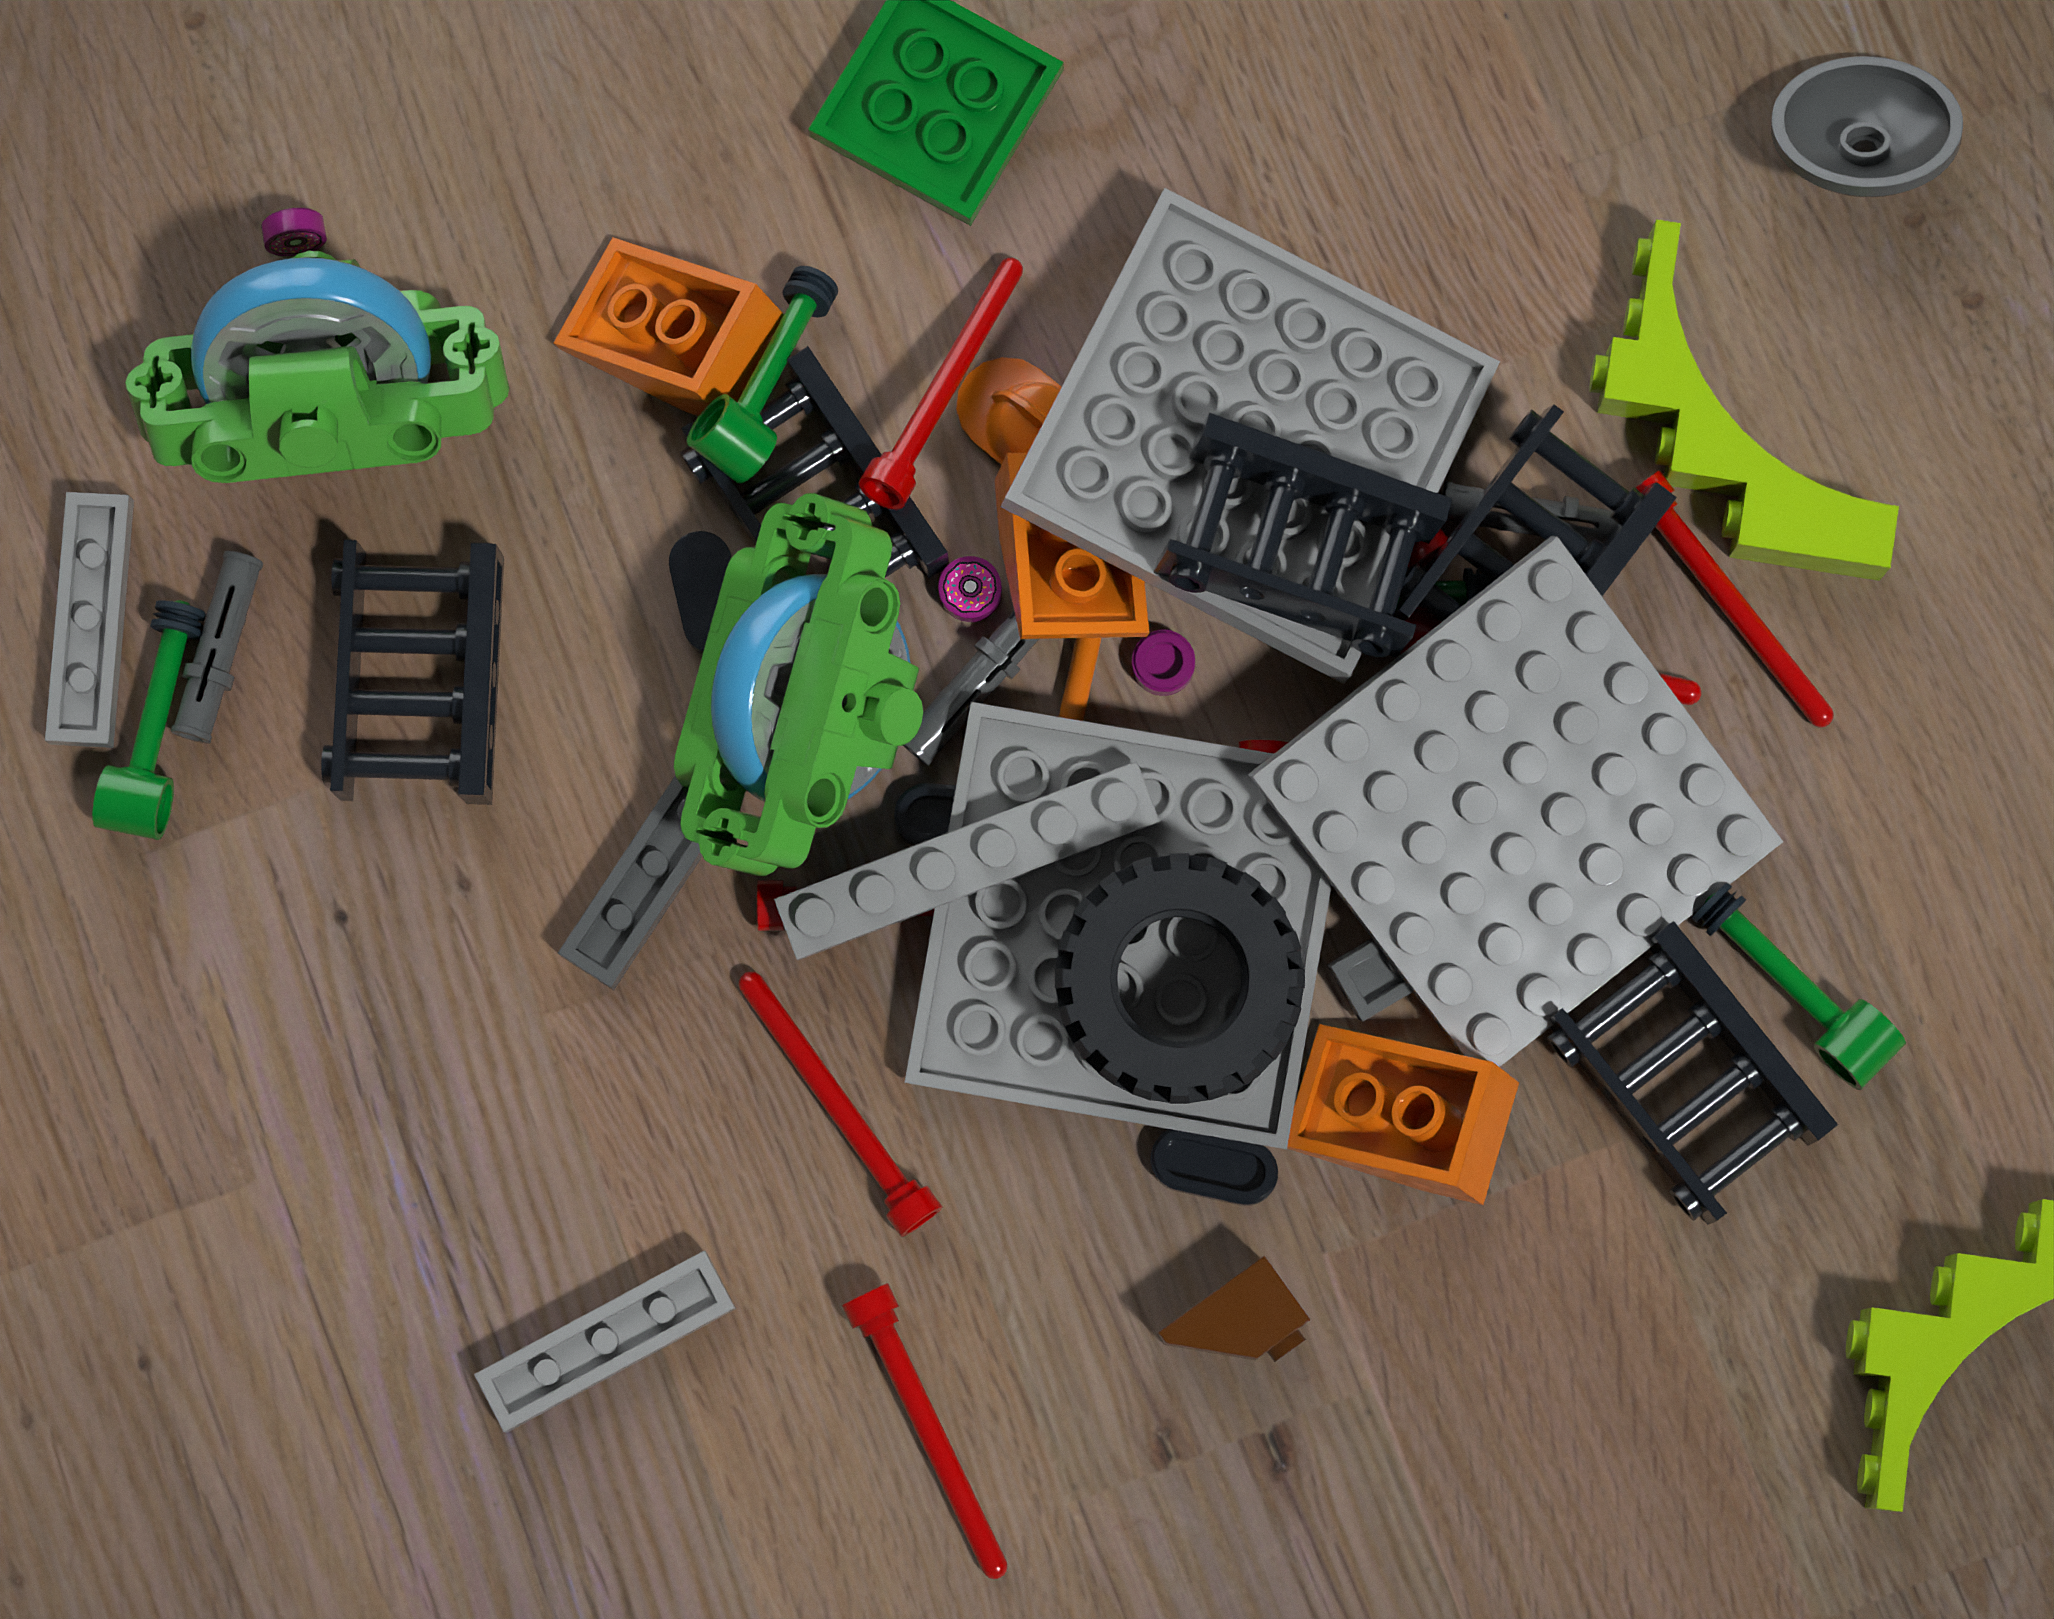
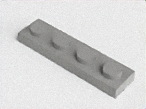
[45,492,134,748]
[474,1250,736,1433]

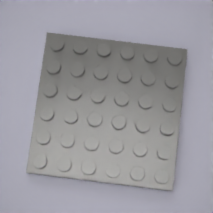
[1000,188,1500,684]
[1248,536,1783,1067]
[905,702,1332,1149]

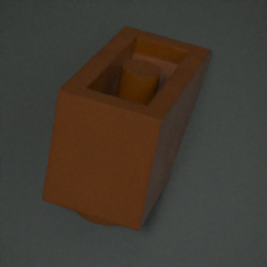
[1157,1256,1310,1362]

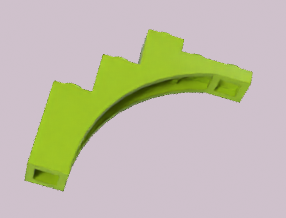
[1589,219,1899,581]
[1846,1199,2054,1512]

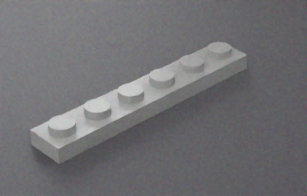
[774,761,1160,960]

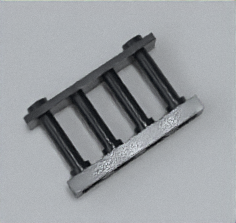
[680,346,949,579]
[1394,404,1677,622]
[1154,413,1452,657]
[321,540,504,805]
[1547,921,1838,1225]

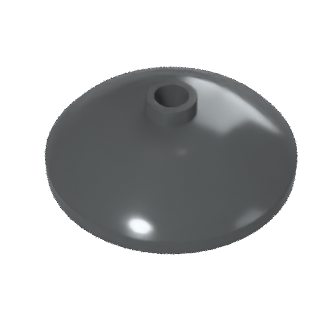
[1771,56,1963,197]

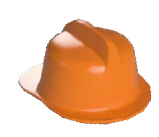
[956,357,1062,465]

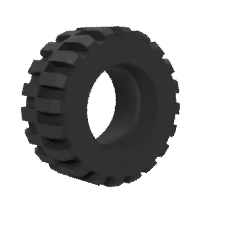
[1055,853,1305,1104]

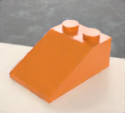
[554,237,784,416]
[994,452,1149,639]
[1287,1024,1519,1205]

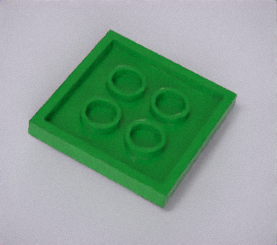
[808,0,1064,226]

